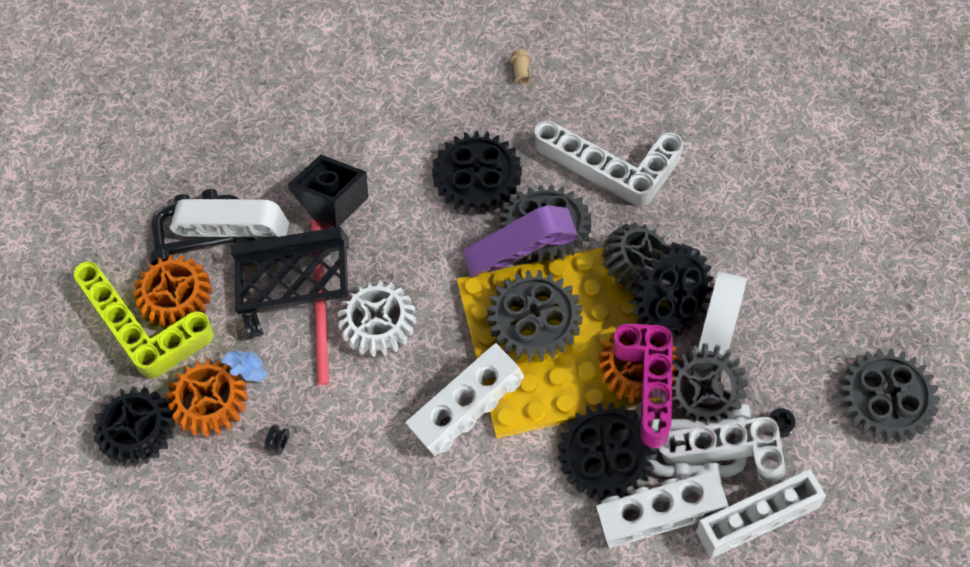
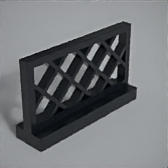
[231,226,349,314]

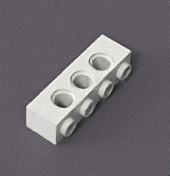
[405,343,525,456]
[596,469,728,548]
[696,469,826,559]

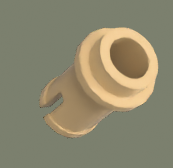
[510,49,532,84]

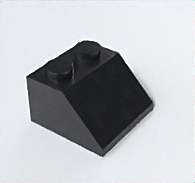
[288,154,368,227]

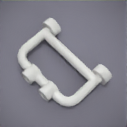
[636,404,751,483]

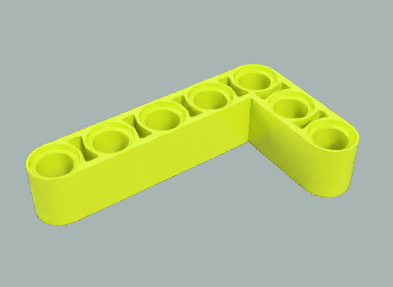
[74,261,214,379]

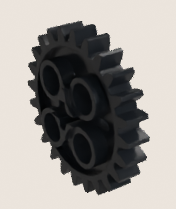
[432,130,522,214]
[629,242,714,336]
[558,402,657,501]

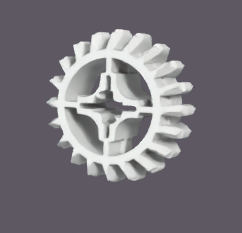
[337,280,416,357]

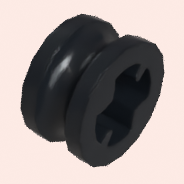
[242,310,264,339]
[769,408,796,438]
[264,424,290,455]

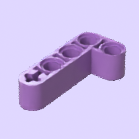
[463,206,578,278]

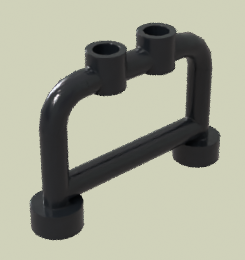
[149,189,255,266]

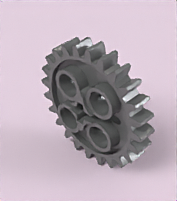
[500,185,591,263]
[487,270,583,362]
[839,349,940,444]

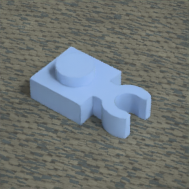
[221,350,268,382]

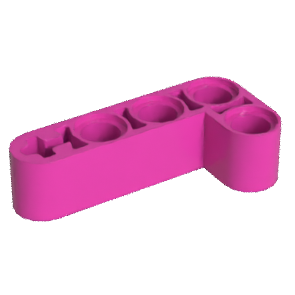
[613,324,673,448]

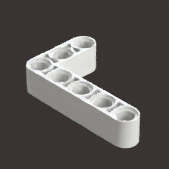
[535,121,683,207]

